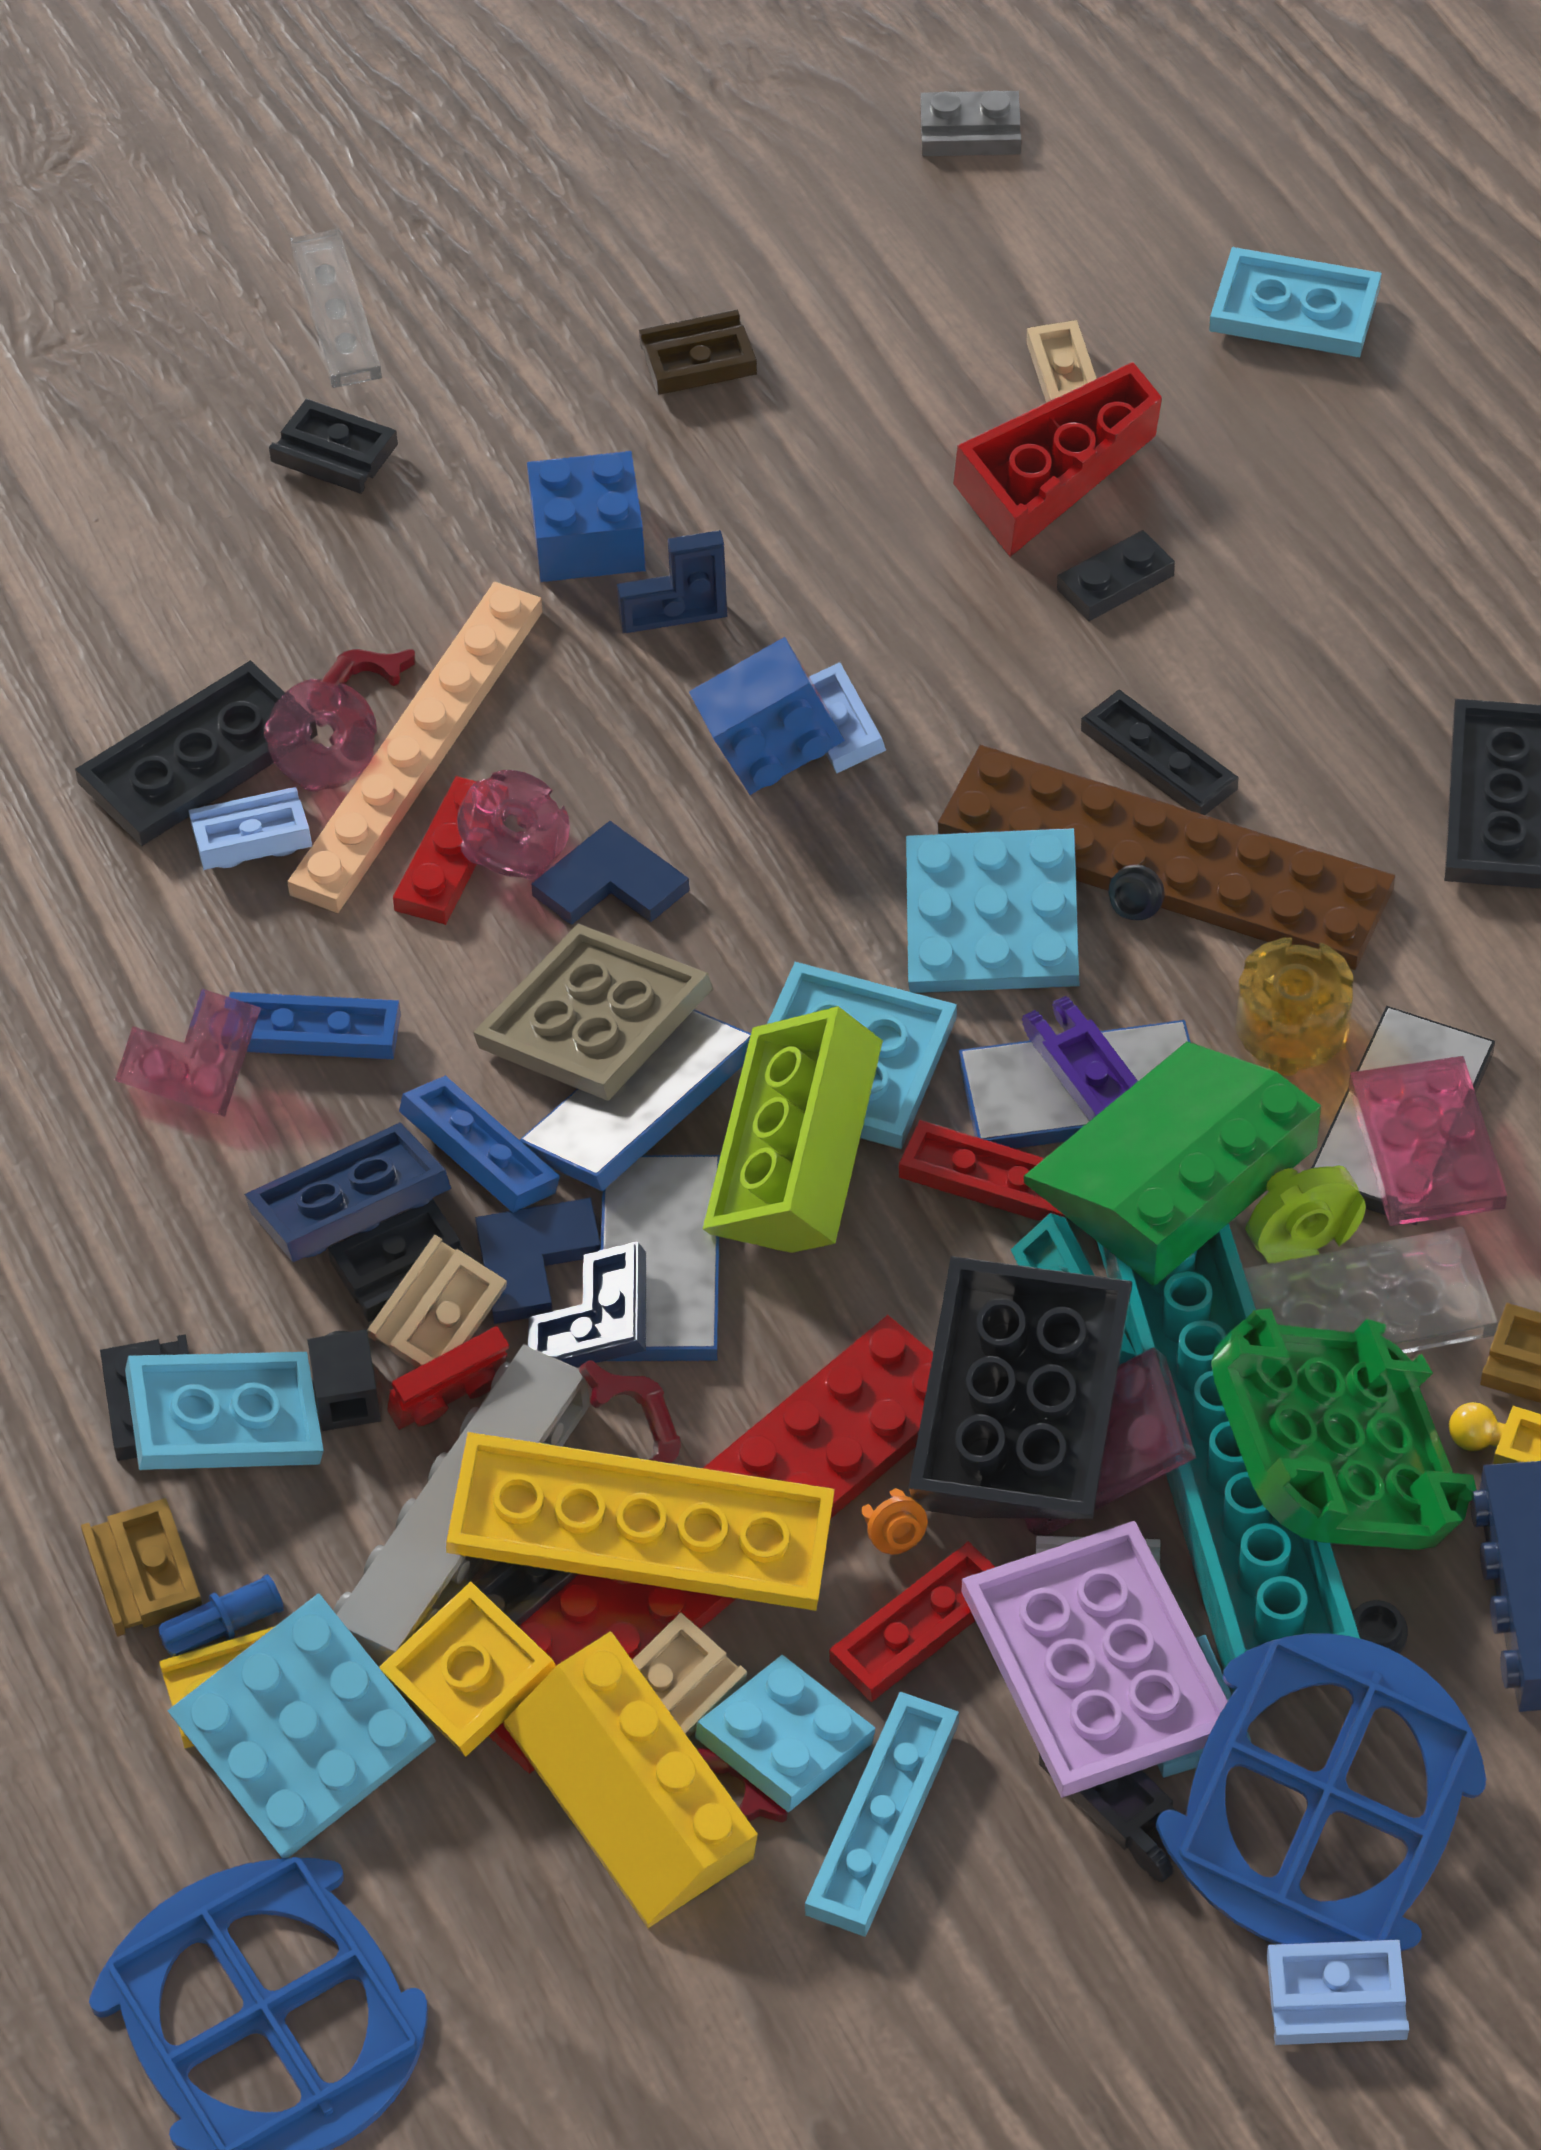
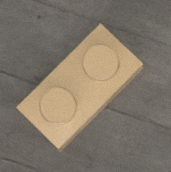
[1027,320,1097,403]

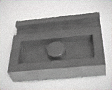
[921,90,1021,156]

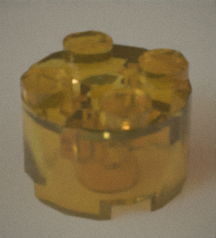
[1235,938,1353,1076]

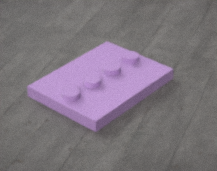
[962,1521,1228,1798]

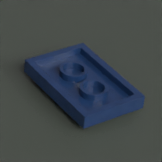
[244,1122,452,1262]

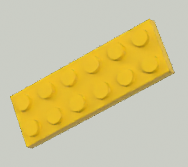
[446,1432,835,1611]

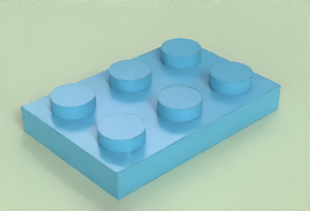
[1209,247,1382,358]
[125,1352,324,1470]

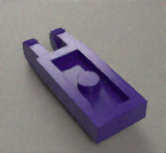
[1022,996,1138,1121]

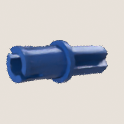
[158,1574,284,1657]

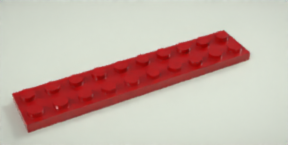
[489,1315,933,1774]

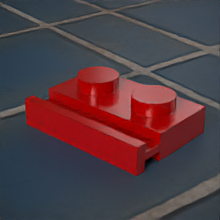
[387,1326,509,1430]

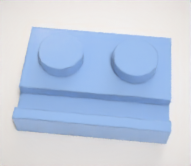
[188,787,312,870]
[1267,1940,1409,2045]

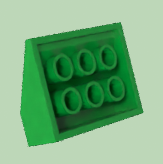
[1024,1041,1321,1286]

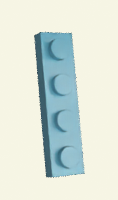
[805,1692,959,1937]

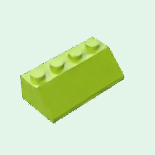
[702,1006,883,1253]

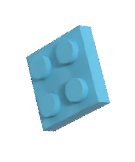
[695,1655,876,1813]

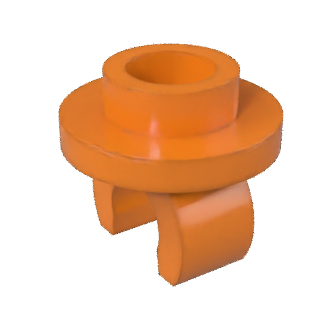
[861,1488,928,1555]

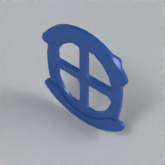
[1156,1633,1486,1952]
[89,1857,428,2150]

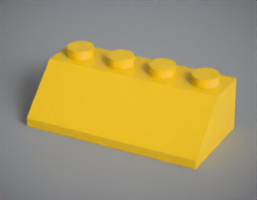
[504,1631,758,1928]

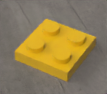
[379,1581,556,1757]

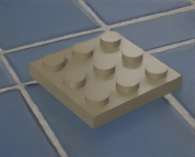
[473,923,713,1101]

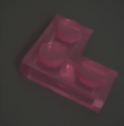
[115,989,261,1117]

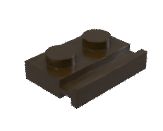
[639,309,757,395]

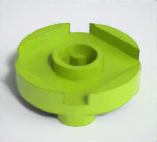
[1245,1165,1366,1268]

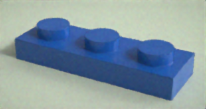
[222,992,401,1059]
[399,1075,560,1213]

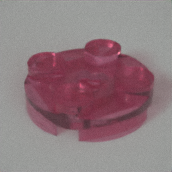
[264,679,377,792]
[457,770,570,879]

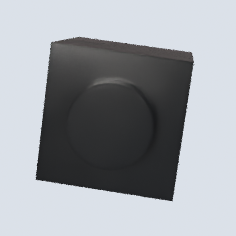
[307,1329,382,1431]

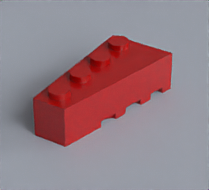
[953,362,1162,557]

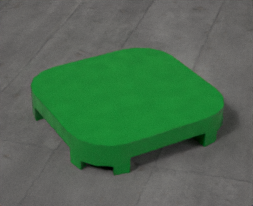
[1211,1308,1477,1550]

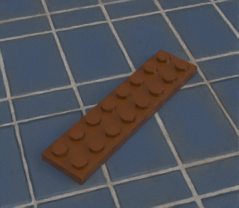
[938,745,1395,970]

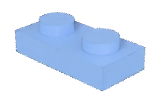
[809,662,886,774]

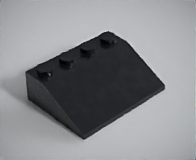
[909,1256,1132,1519]

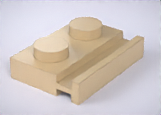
[367,1235,507,1368]
[632,1613,747,1738]

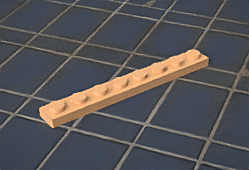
[287,581,543,913]

